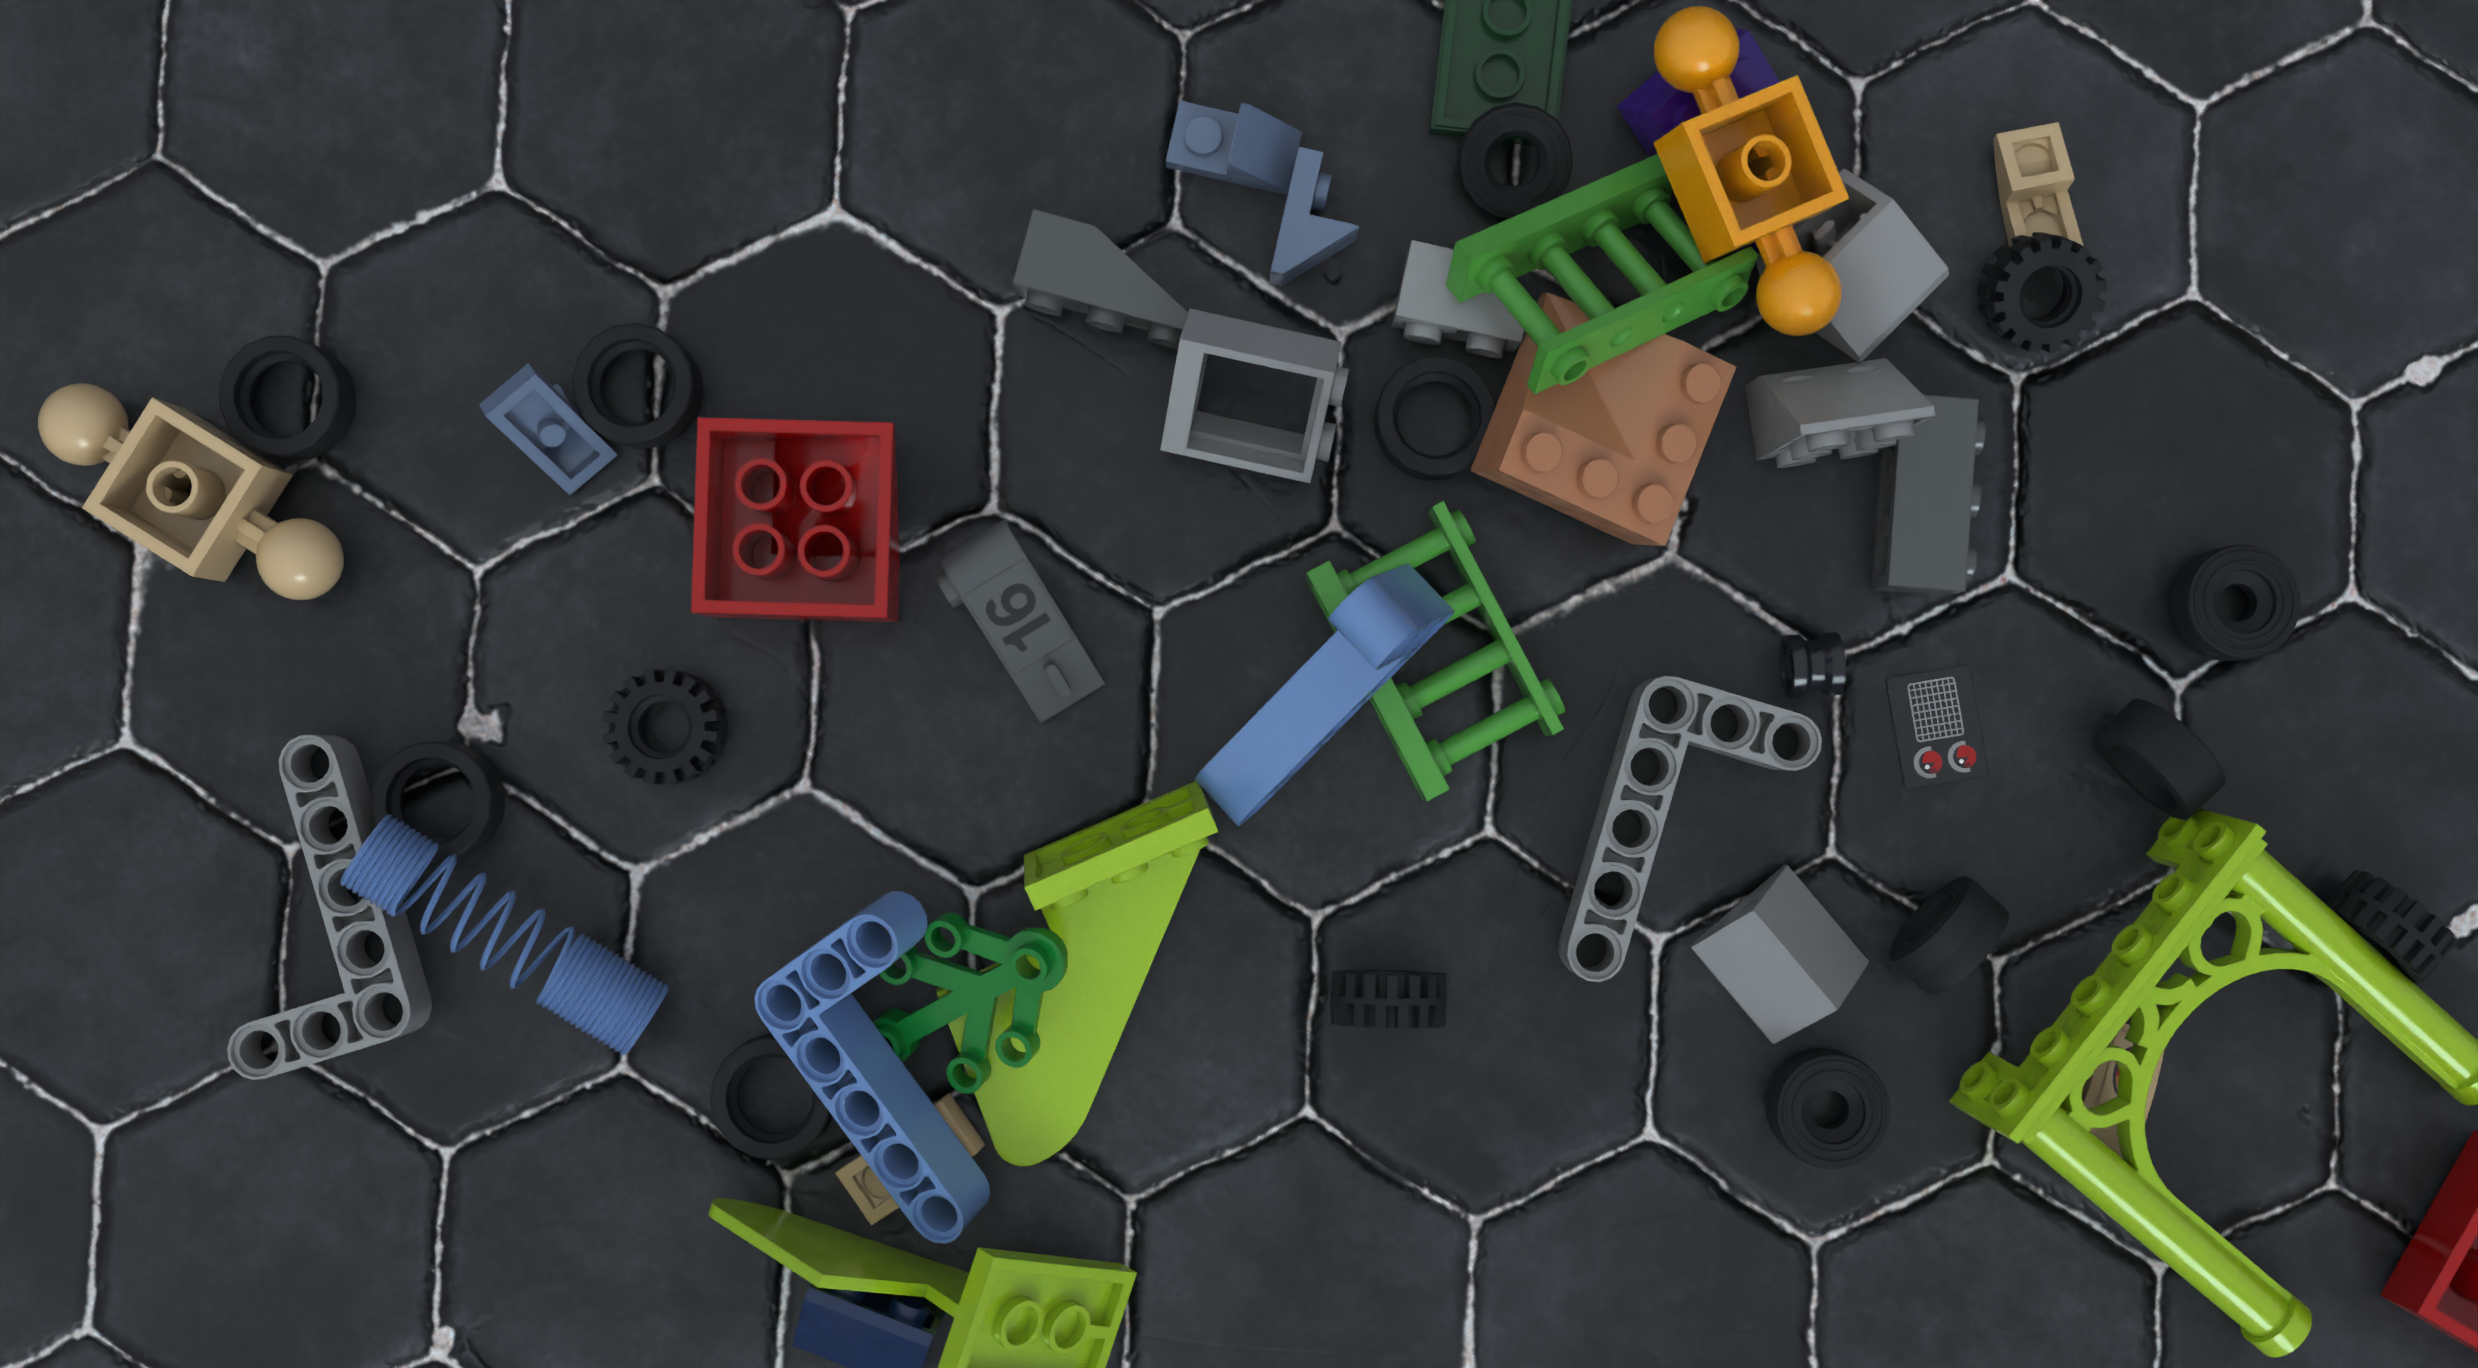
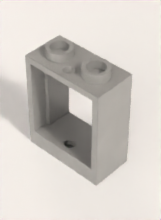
[1160,309,1349,483]

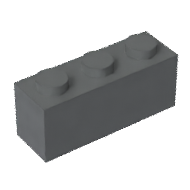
[1871,395,1986,596]

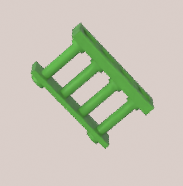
[1446,154,1759,395]
[1305,501,1566,801]

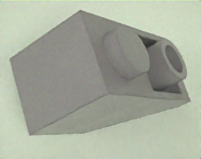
[1391,240,1524,358]

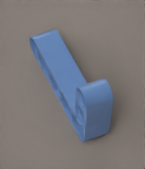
[1194,563,1455,826]
[754,891,990,1244]

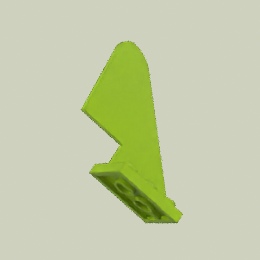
[936,781,1218,1166]
[708,1198,1137,1368]

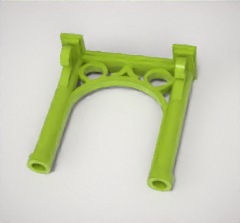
[1949,809,2478,1357]

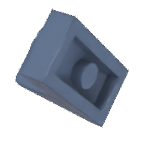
[1165,101,1302,195]
[1269,147,1359,286]
[479,363,618,495]

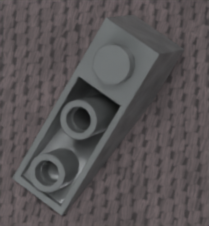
[1013,209,1188,349]

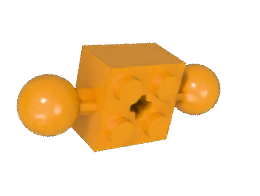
[1653,6,1849,336]

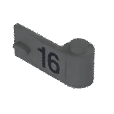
[934,519,1105,723]

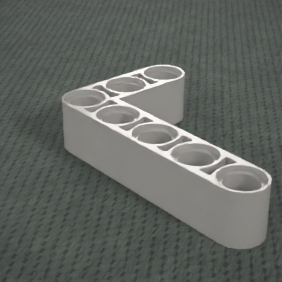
[1558,676,1822,982]
[227,734,432,1080]

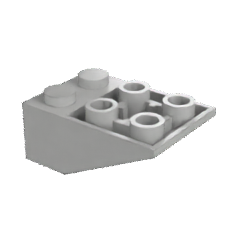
[1745,358,1936,468]

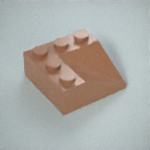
[1470,292,1736,546]

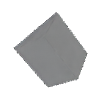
[1689,865,1870,1044]

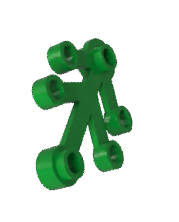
[872,913,1068,1094]

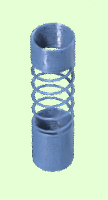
[340,814,669,1056]

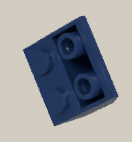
[792,1283,946,1368]

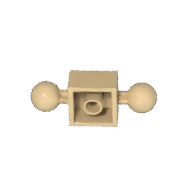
[38,383,344,600]

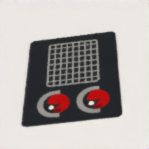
[1887,665,1989,789]

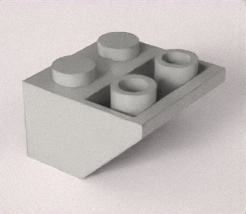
[1756,168,1949,363]

